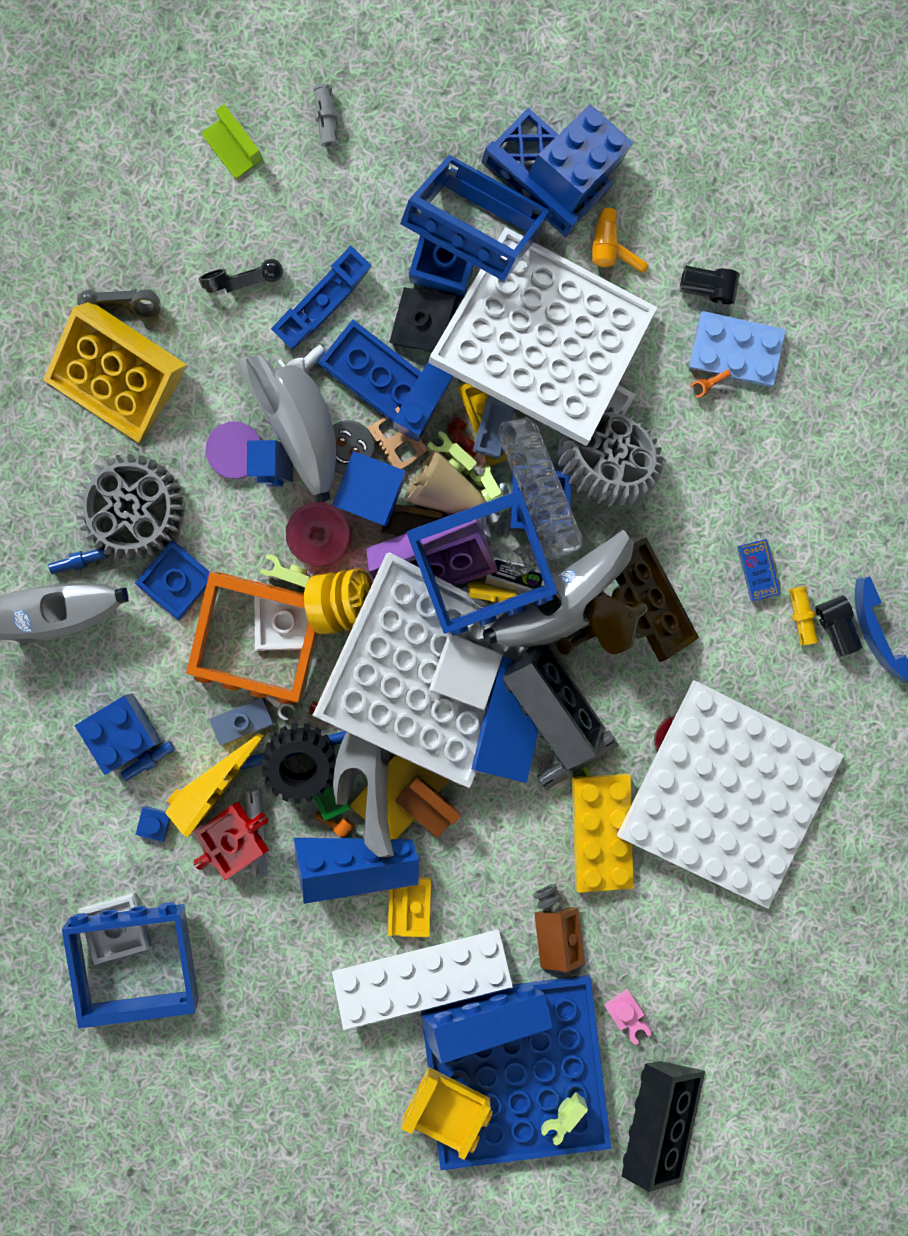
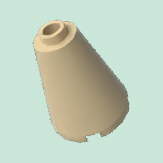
[405,450,486,515]

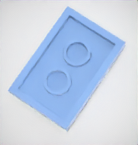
[688,311,786,387]

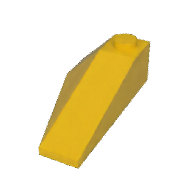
[165,733,265,838]

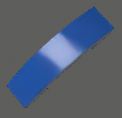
[271,245,372,350]
[855,576,908,683]

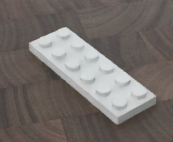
[332,930,513,1031]

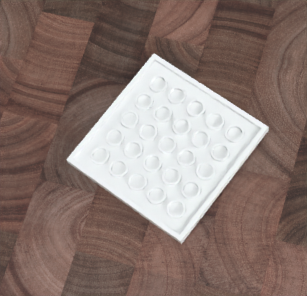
[428,227,657,446]
[312,553,529,788]
[617,680,844,909]

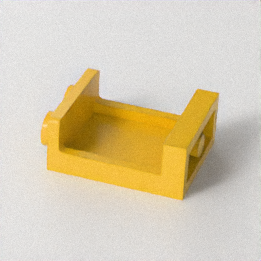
[401,1067,493,1160]

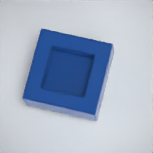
[135,806,171,842]

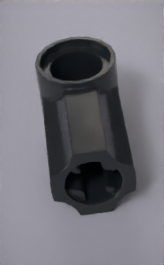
[679,265,740,305]
[815,595,863,657]

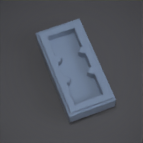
[472,395,515,460]
[209,698,274,745]

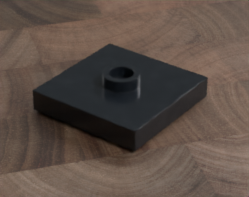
[389,287,459,352]

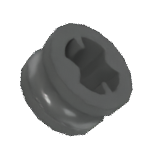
[533,884,562,909]

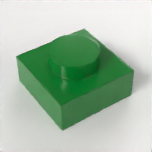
[313,785,351,821]

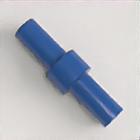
[48,547,108,575]
[121,741,175,781]

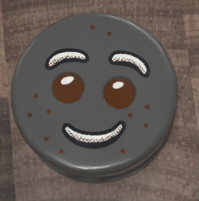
[333,420,376,475]

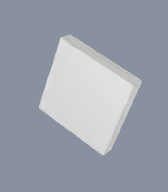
[254,596,308,651]
[429,634,503,710]
[78,893,151,965]

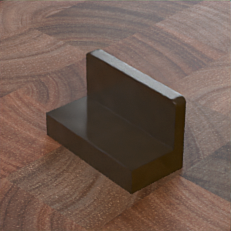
[381,504,443,536]

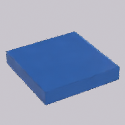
[332,451,408,527]
[135,540,211,620]

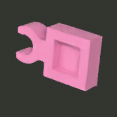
[604,989,651,1045]

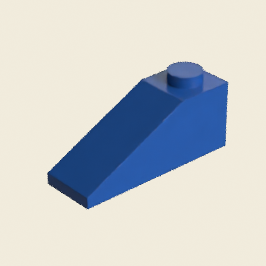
[393,362,454,442]

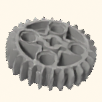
[556,407,664,508]
[75,454,185,560]

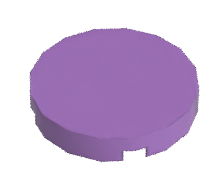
[206,421,261,479]

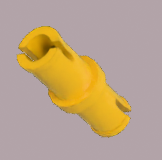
[788,586,819,645]

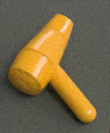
[592,208,648,273]

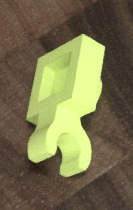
[427,431,477,477]
[470,462,510,513]
[260,554,310,587]
[541,1092,588,1145]

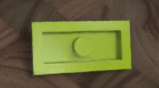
[202,104,263,179]

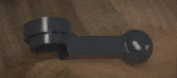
[199,259,283,293]

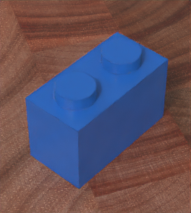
[247,440,293,487]

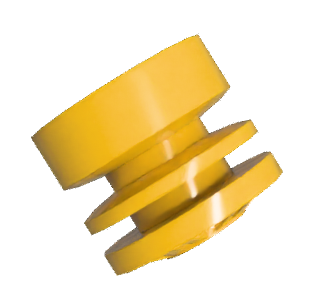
[304,568,373,635]

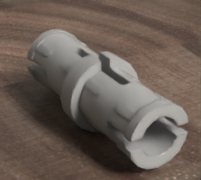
[313,84,340,148]

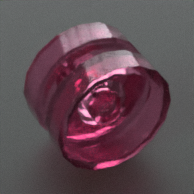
[286,502,352,567]

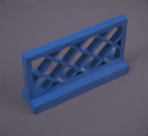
[481,107,613,237]

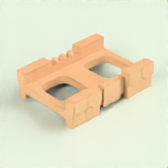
[367,407,429,469]

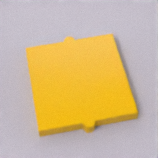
[466,580,517,602]

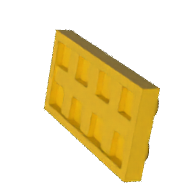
[572,773,634,893]

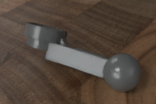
[77,289,161,319]

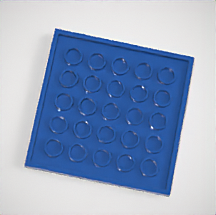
[421,975,611,1170]

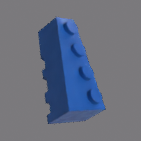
[294,838,419,904]
[420,986,553,1064]

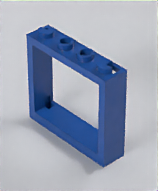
[400,155,550,282]
[406,490,558,636]
[62,902,199,1029]

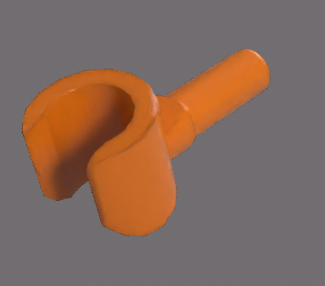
[690,369,732,398]
[313,812,355,837]

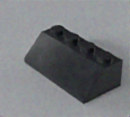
[503,644,605,770]
[621,1061,705,1192]

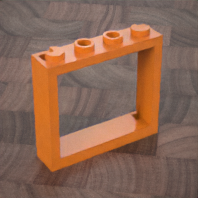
[186,571,319,705]

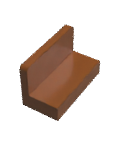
[396,774,461,837]
[535,907,585,972]

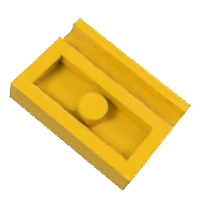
[388,877,431,937]

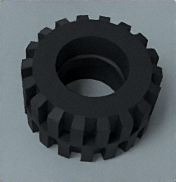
[262,723,336,803]

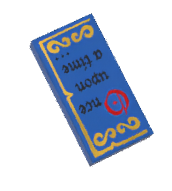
[737,539,780,601]

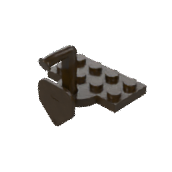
[557,537,699,662]

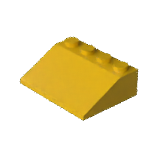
[43,302,187,443]

